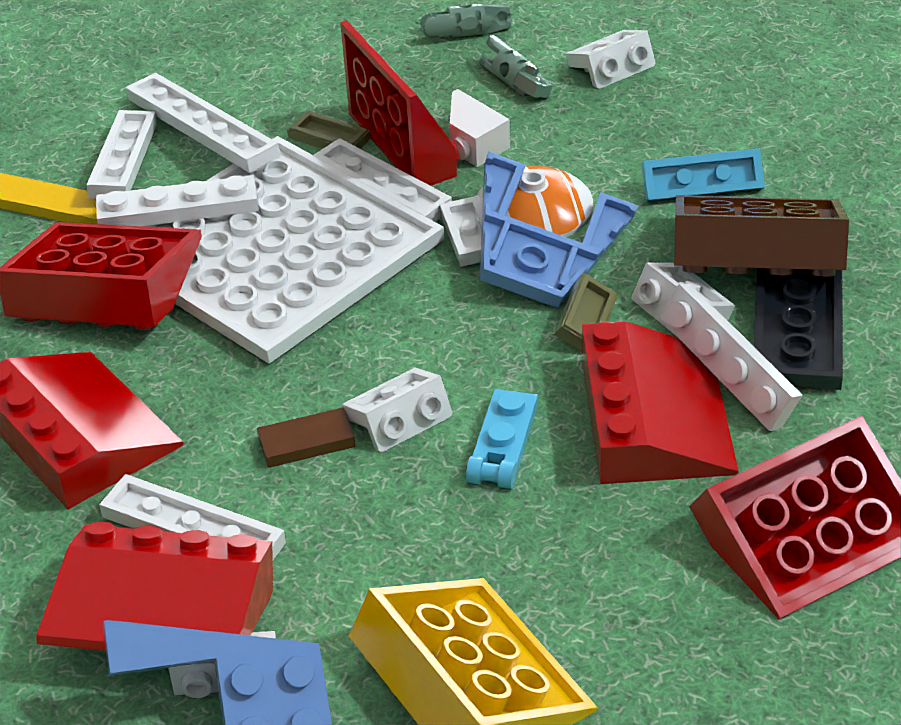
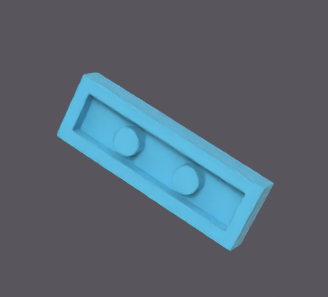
[641,148,765,202]

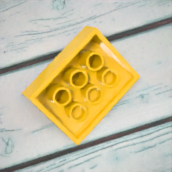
[349,578,598,725]

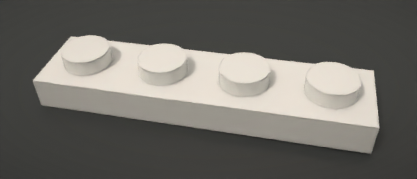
[87,110,157,199]
[313,138,452,222]
[96,175,259,226]
[659,283,803,431]
[99,474,286,560]

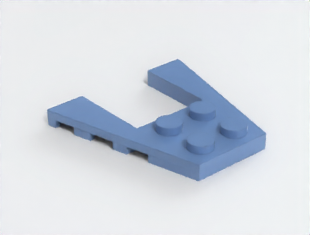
[480,151,638,309]
[103,620,332,725]

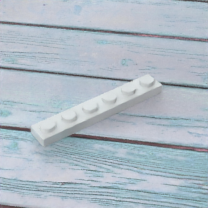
[125,73,281,173]

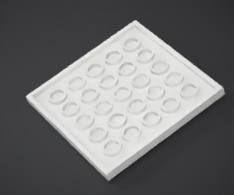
[145,136,445,364]

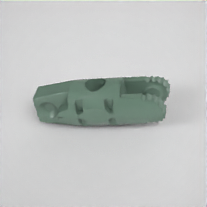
[419,3,511,38]
[479,35,553,98]

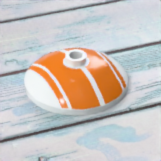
[477,165,593,237]

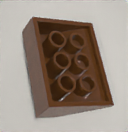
[674,195,849,277]

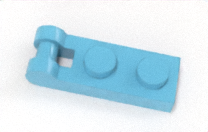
[466,389,538,490]

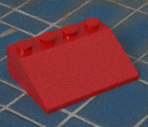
[340,20,460,186]
[0,222,202,329]
[582,321,739,484]
[0,352,184,510]
[689,416,901,620]
[36,522,273,662]

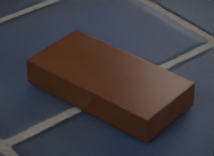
[257,408,356,468]

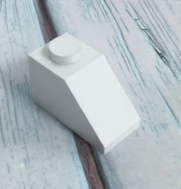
[450,89,510,167]

